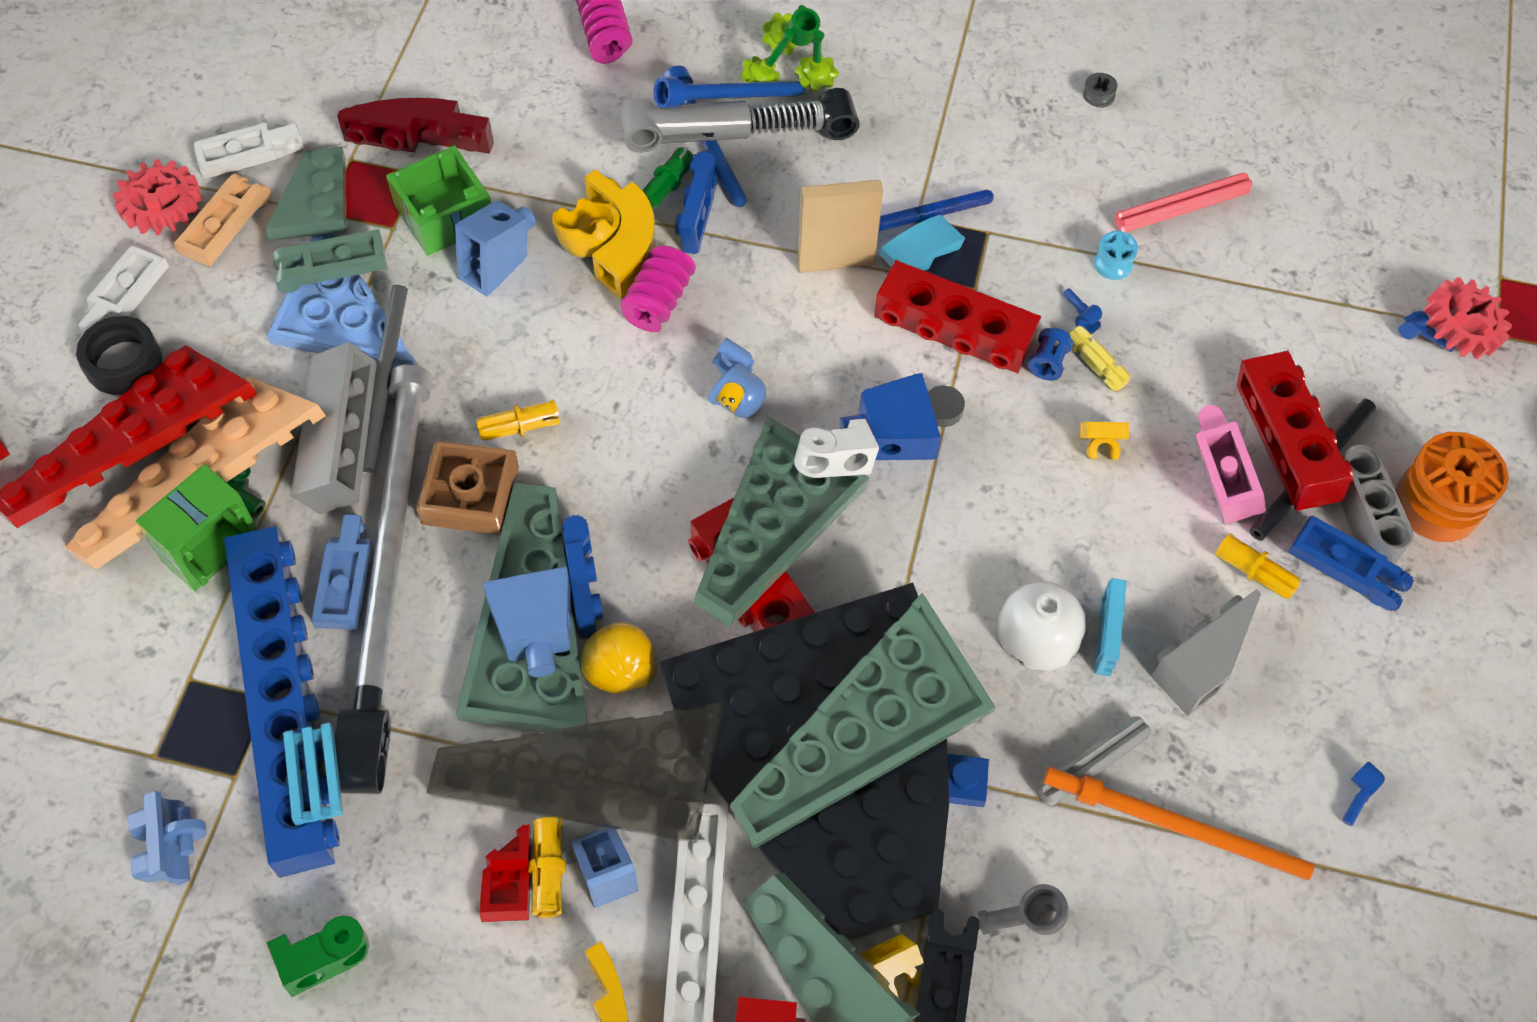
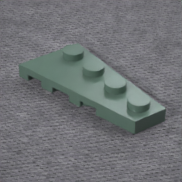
[742,873,920,1022]

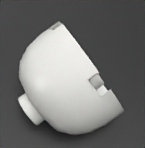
[997,581,1085,671]

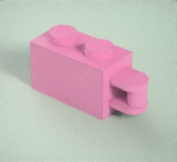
[1195,405,1266,525]

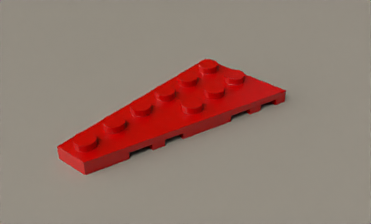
[0,345,257,528]

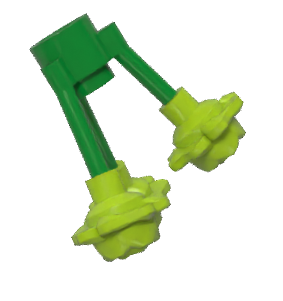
[741,5,839,92]

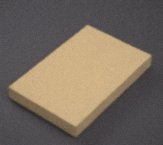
[797,180,883,273]

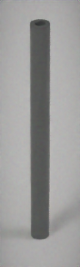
[363,285,408,473]

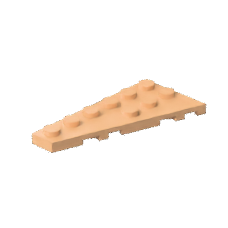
[64,376,326,570]

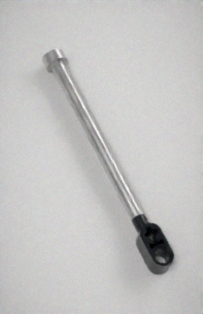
[335,365,432,794]

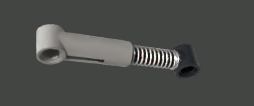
[619,88,860,153]

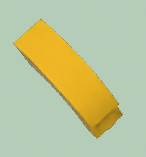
[584,169,656,300]

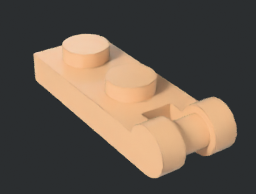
[174,173,271,267]

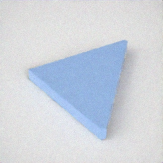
[267,233,416,368]

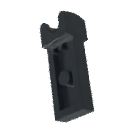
[914,909,980,1022]

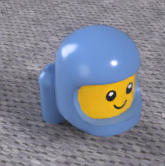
[707,337,766,418]

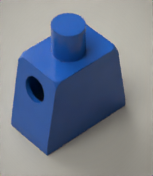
[839,373,941,460]

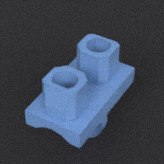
[128,791,207,885]

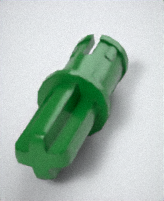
[642,147,694,208]

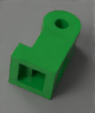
[266,916,369,997]

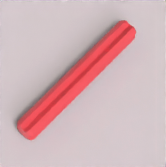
[1114,172,1252,232]

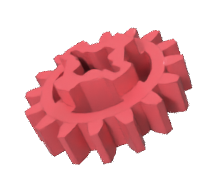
[113,159,202,235]
[1424,277,1512,359]

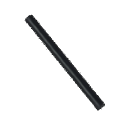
[1250,399,1376,541]

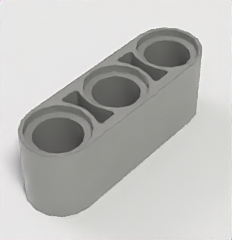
[1341,445,1414,564]

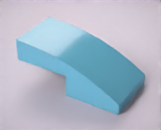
[878,214,965,271]

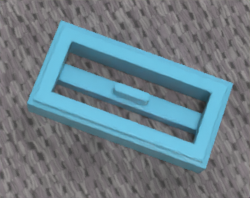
[1094,578,1127,676]
[283,723,343,825]

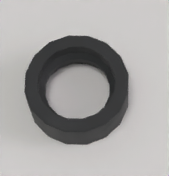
[76,316,163,395]

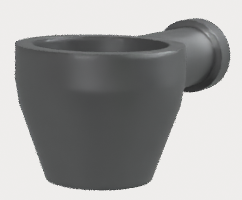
[978,884,1069,935]

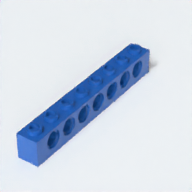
[224,526,340,878]

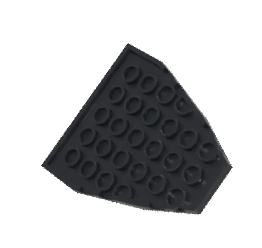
[659,583,949,941]

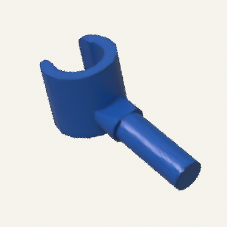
[1063,288,1102,335]
[1398,311,1455,352]
[1342,762,1385,826]

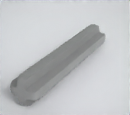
[1036,716,1151,806]

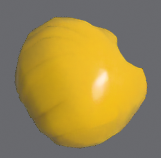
[552,198,620,258]
[581,622,657,694]

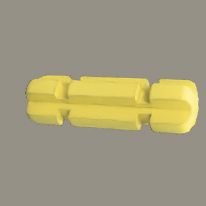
[1069,326,1131,391]

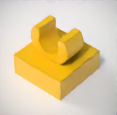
[1079,422,1129,460]
[859,933,923,996]

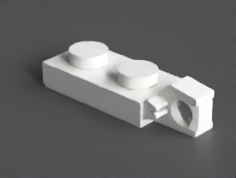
[193,122,304,179]
[78,245,169,333]

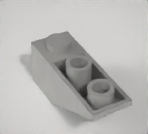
[1152,589,1261,716]

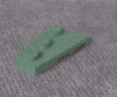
[265,147,347,241]

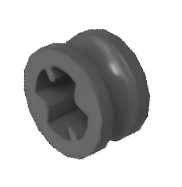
[1083,73,1118,108]

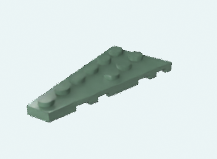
[694,416,869,627]
[456,482,590,739]
[730,592,996,850]

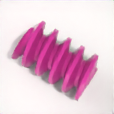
[576,0,633,64]
[620,246,696,332]

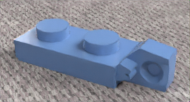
[311,515,372,630]

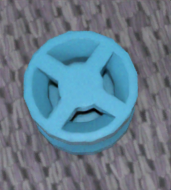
[1094,231,1138,280]

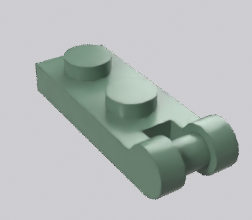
[272,229,388,293]

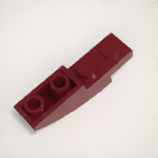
[337,97,494,154]

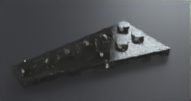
[426,702,724,843]

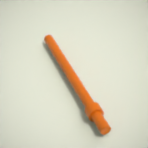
[1043,766,1314,881]

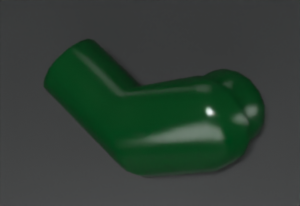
[226,467,266,519]

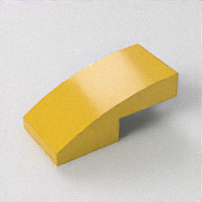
[585,941,629,1022]

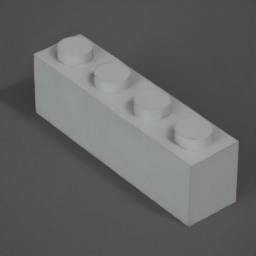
[291,342,377,514]

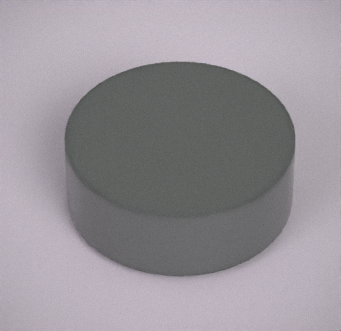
[928,385,965,427]

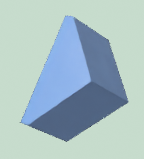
[570,824,639,908]

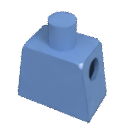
[455,201,536,297]
[483,566,571,677]

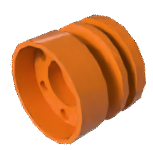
[1396,431,1509,542]

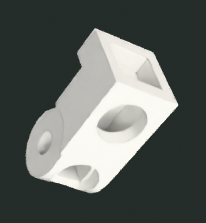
[794,419,879,478]

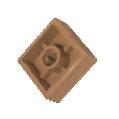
[416,441,519,535]

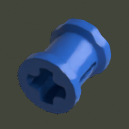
[1027,328,1074,381]

